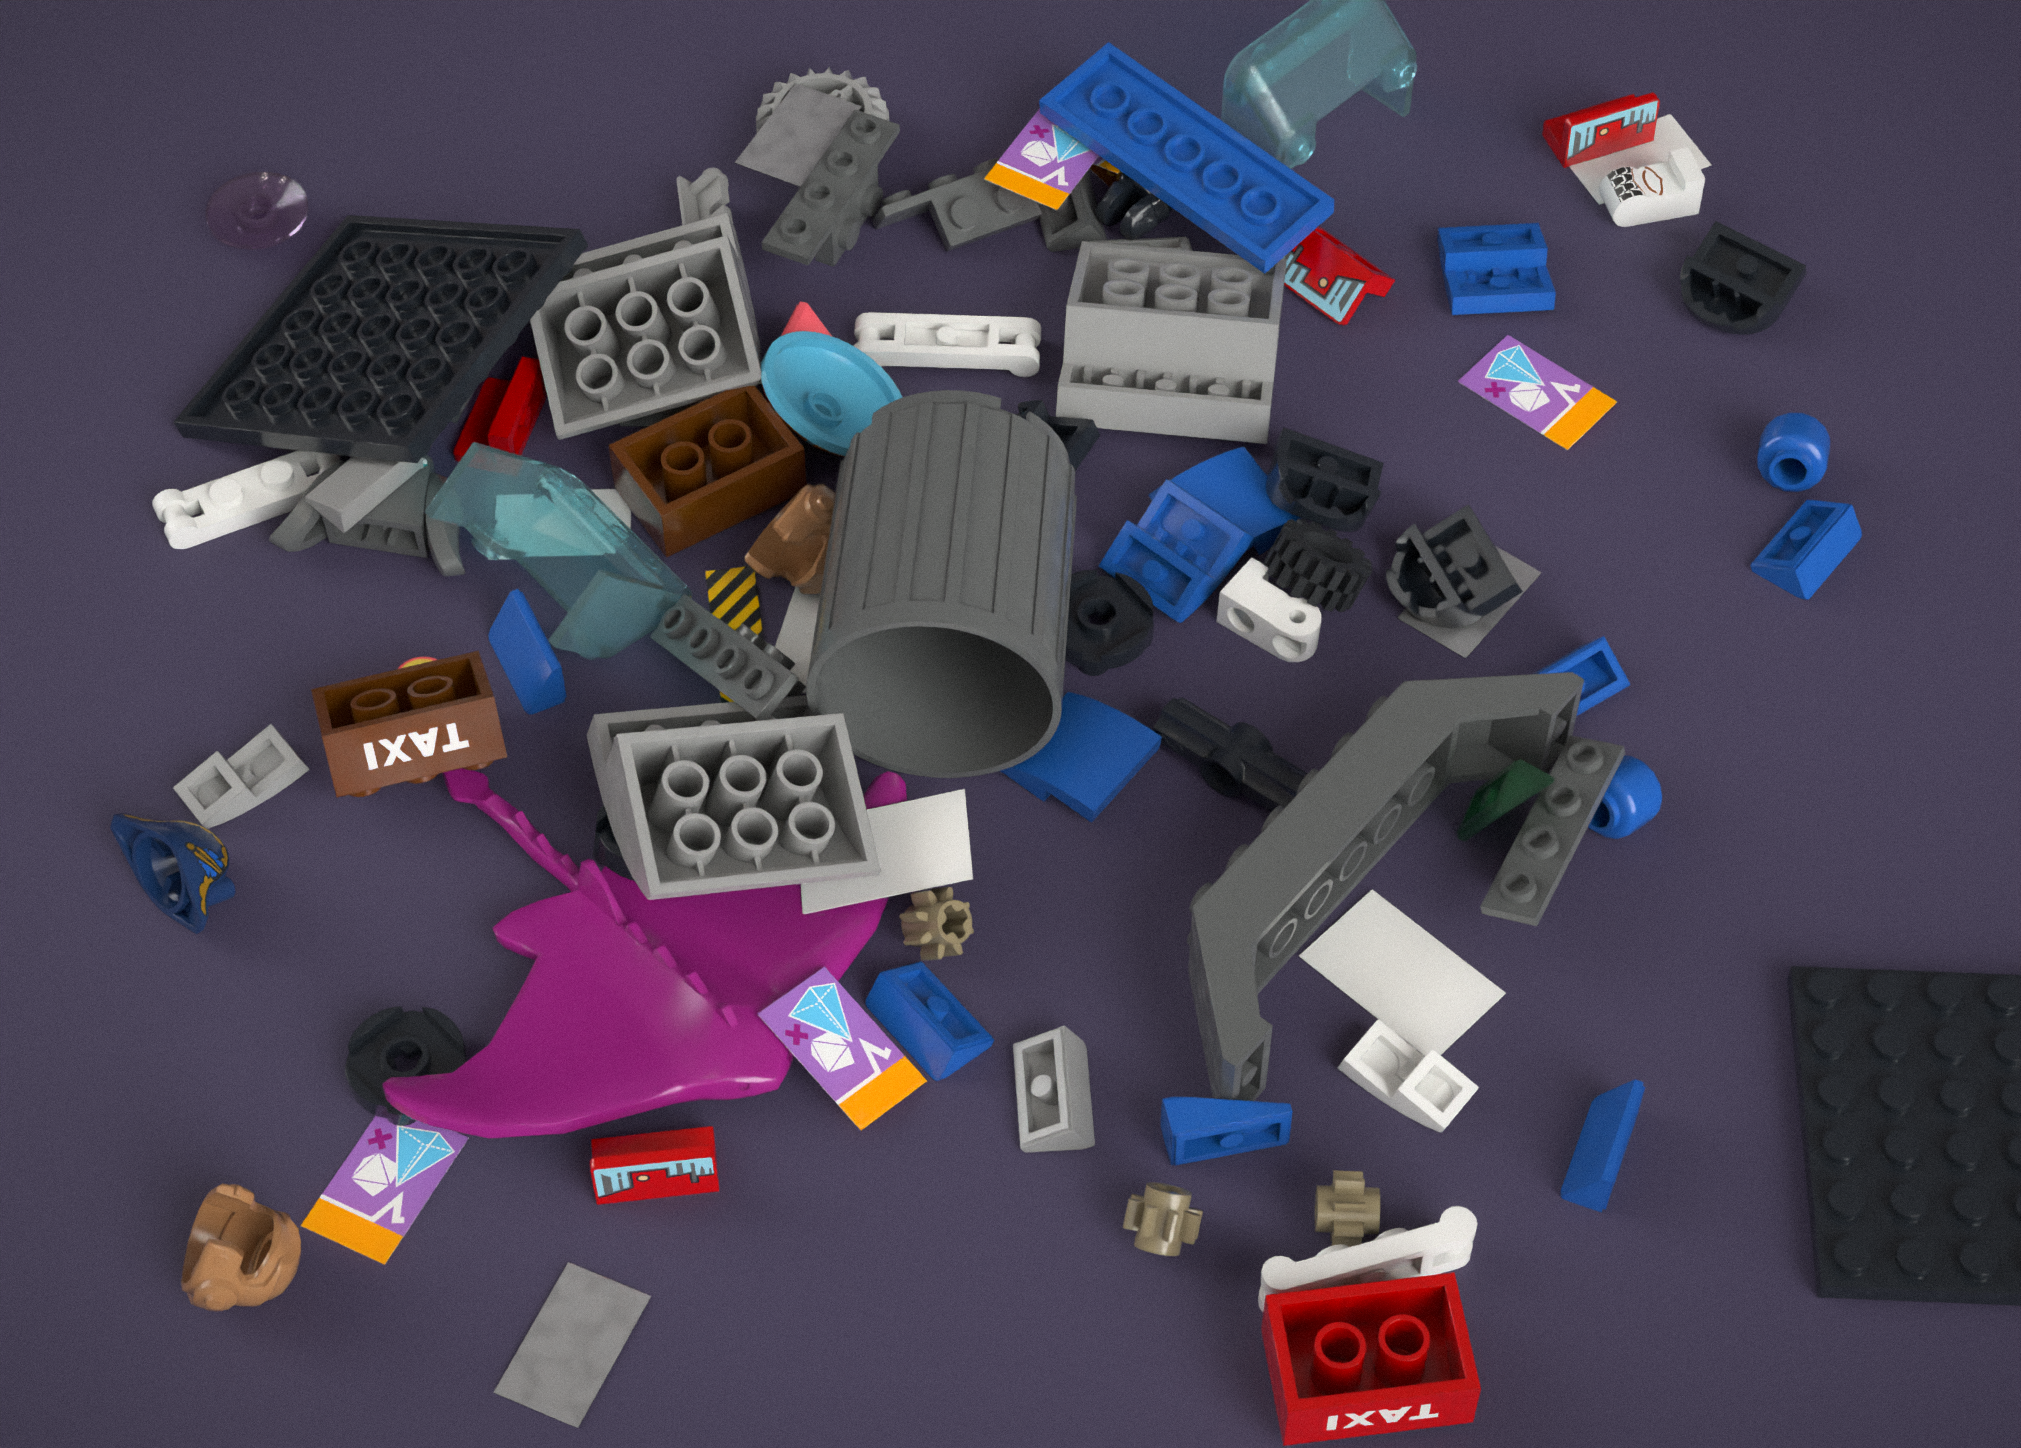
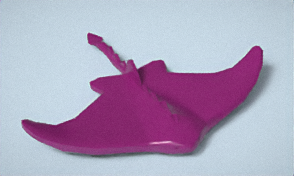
[382,768,907,1139]

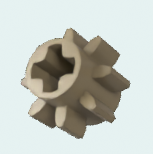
[899,887,974,961]
[1315,1170,1380,1247]
[1123,1182,1203,1256]

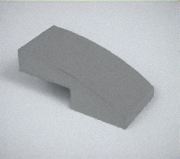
[173,724,309,829]

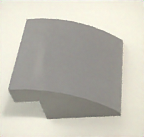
[530,213,762,440]
[1056,241,1287,444]
[586,695,881,900]

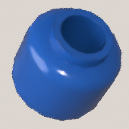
[1757,412,1830,492]
[1588,755,1662,839]

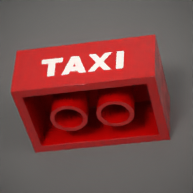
[1261,1272,1481,1446]

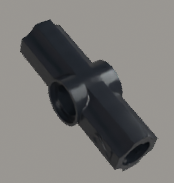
[1153,697,1308,812]

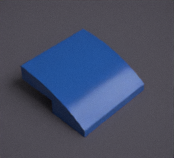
[1437,223,1556,315]
[1148,447,1301,555]
[1099,479,1254,623]
[1001,692,1162,823]

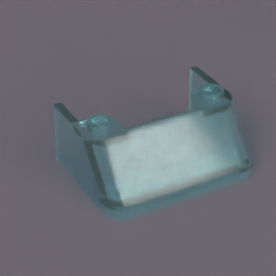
[1221,0,1417,169]
[424,442,693,660]

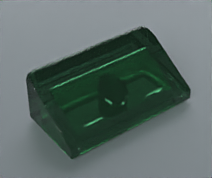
[1456,759,1555,842]

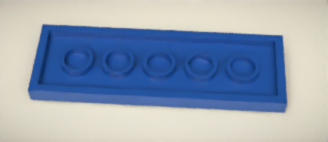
[1039,42,1334,274]

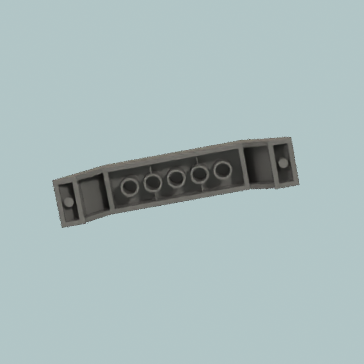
[1187,672,1584,1101]

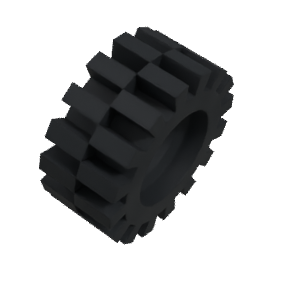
[1264,519,1373,612]

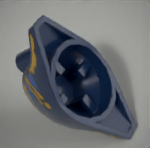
[110,813,236,934]

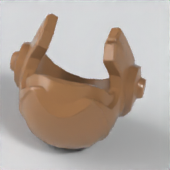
[745,484,836,594]
[181,1183,301,1312]

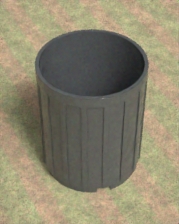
[806,390,1077,778]

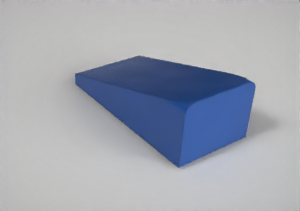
[1160,1097,1293,1166]

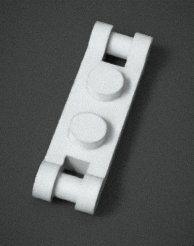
[854,312,1041,377]
[152,450,342,549]
[1258,1206,1477,1312]

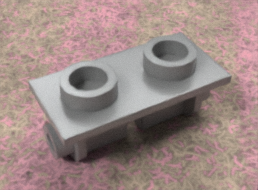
[676,168,733,225]

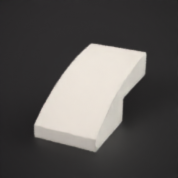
[1338,1019,1479,1133]

